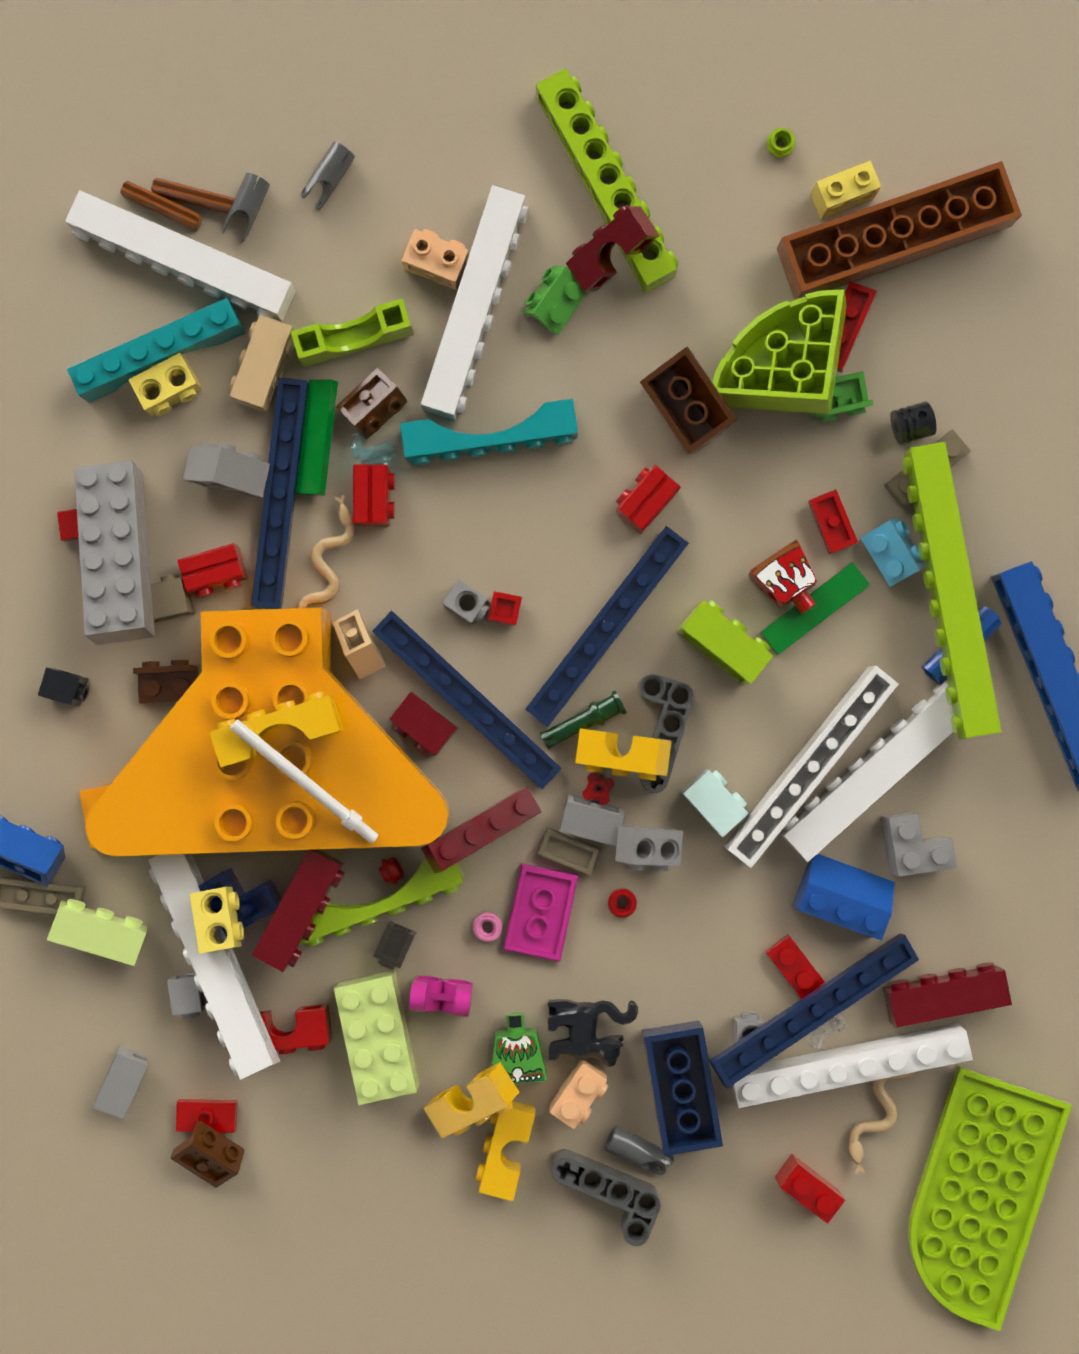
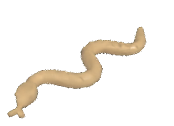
[297,495,355,608]
[848,1032,915,1174]

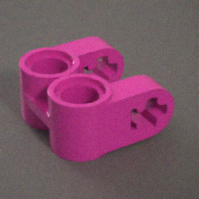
[409,975,473,1017]

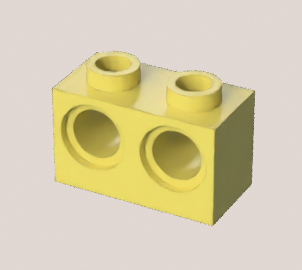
[810,160,881,220]
[128,353,203,416]
[190,887,244,954]

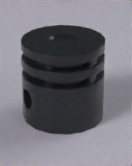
[890,401,937,445]

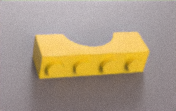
[210,691,344,768]

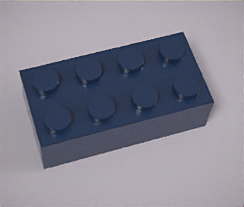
[642,1020,723,1156]

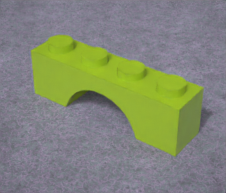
[290,298,414,368]

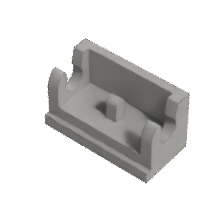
[560,794,625,846]
[93,1045,149,1119]

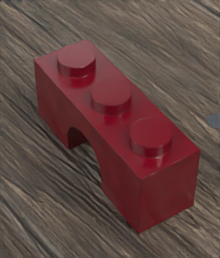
[566,205,660,292]

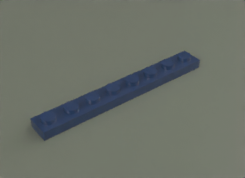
[251,377,309,609]
[525,526,689,727]
[372,610,562,789]
[709,933,919,1089]

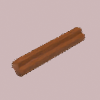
[151,178,234,214]
[120,181,202,230]

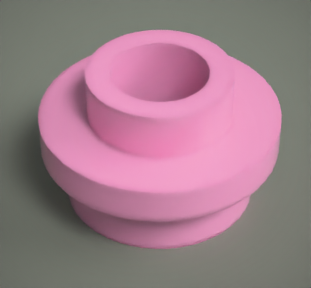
[473,912,502,942]

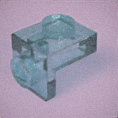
[350,433,397,465]

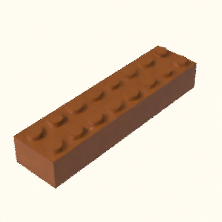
[776,161,1022,300]

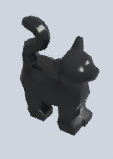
[548,999,638,1067]

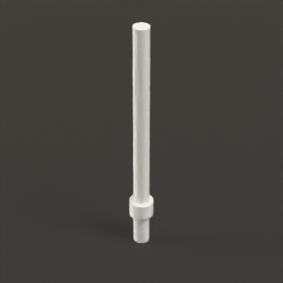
[229,719,379,844]

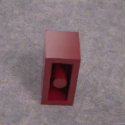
[389,692,458,756]

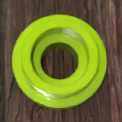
[767,128,796,158]

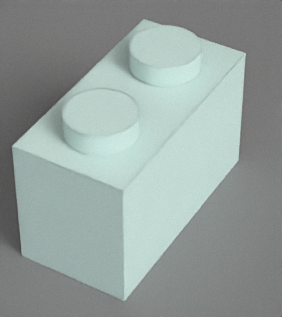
[681,769,749,837]

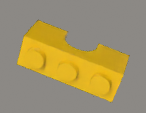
[575,728,672,781]
[423,1062,520,1138]
[475,1101,535,1201]

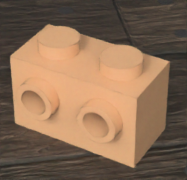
[402,229,469,290]
[549,1059,608,1129]

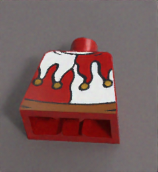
[748,539,817,614]

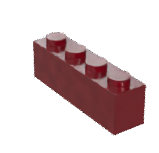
[420,786,542,874]
[252,849,345,972]
[883,962,1012,1028]

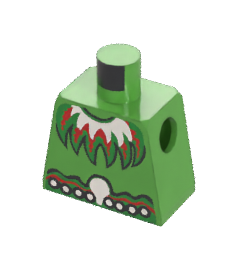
[492,1012,547,1083]

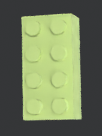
[334,970,420,1105]

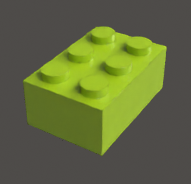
[676,600,774,685]

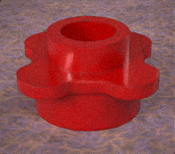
[582,772,615,805]

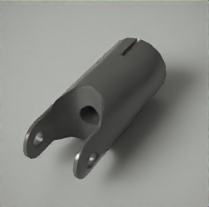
[301,141,355,210]
[222,173,270,243]
[605,1126,674,1175]

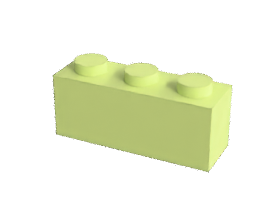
[47,899,147,966]

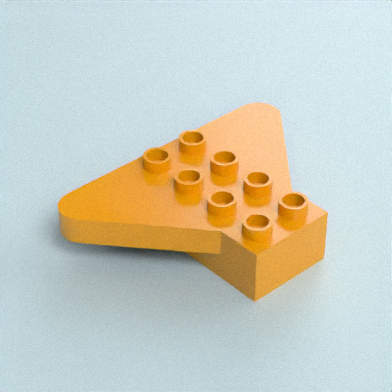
[85,607,450,856]

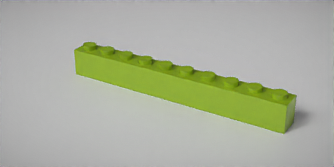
[902,442,1002,740]

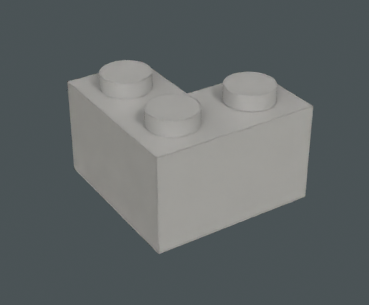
[182,442,270,497]
[881,812,957,877]

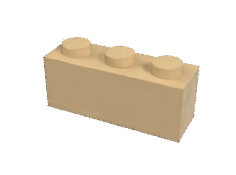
[229,314,294,414]

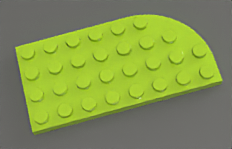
[908,1065,1072,1331]

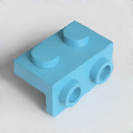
[860,517,925,587]

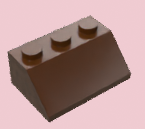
[640,346,737,454]

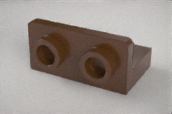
[335,368,407,439]
[133,660,198,703]
[170,1121,244,1188]

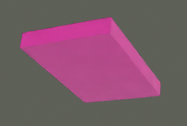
[503,863,578,962]

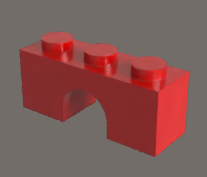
[259,1003,333,1054]

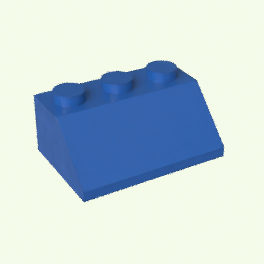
[792,854,895,941]

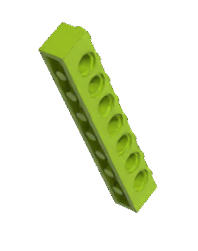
[536,68,678,294]

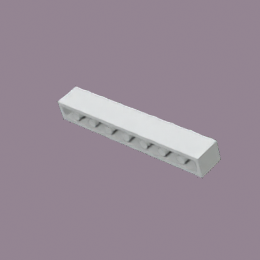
[421,185,529,421]
[65,190,296,322]
[724,665,899,868]
[780,680,954,862]
[148,854,281,1080]
[732,1023,973,1108]

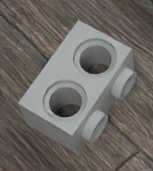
[615,826,683,871]

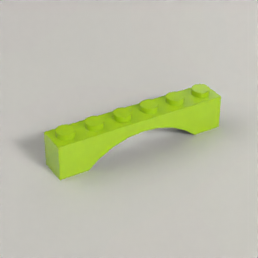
[301,858,465,947]

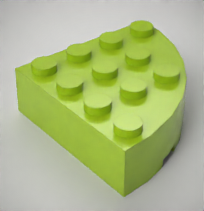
[712,289,847,414]

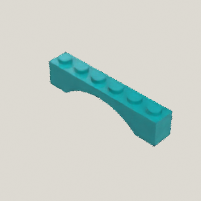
[67,298,246,403]
[400,399,578,466]

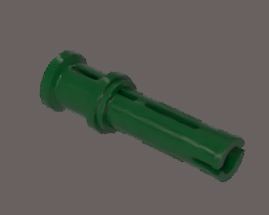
[540,690,627,749]

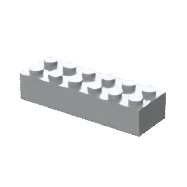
[74,460,155,645]

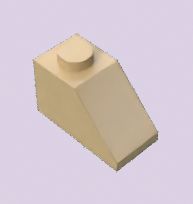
[332,609,385,679]

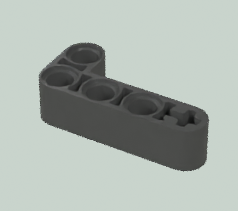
[638,674,694,793]
[552,1149,661,1246]

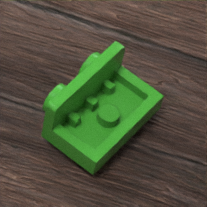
[522,266,588,335]
[810,371,873,423]

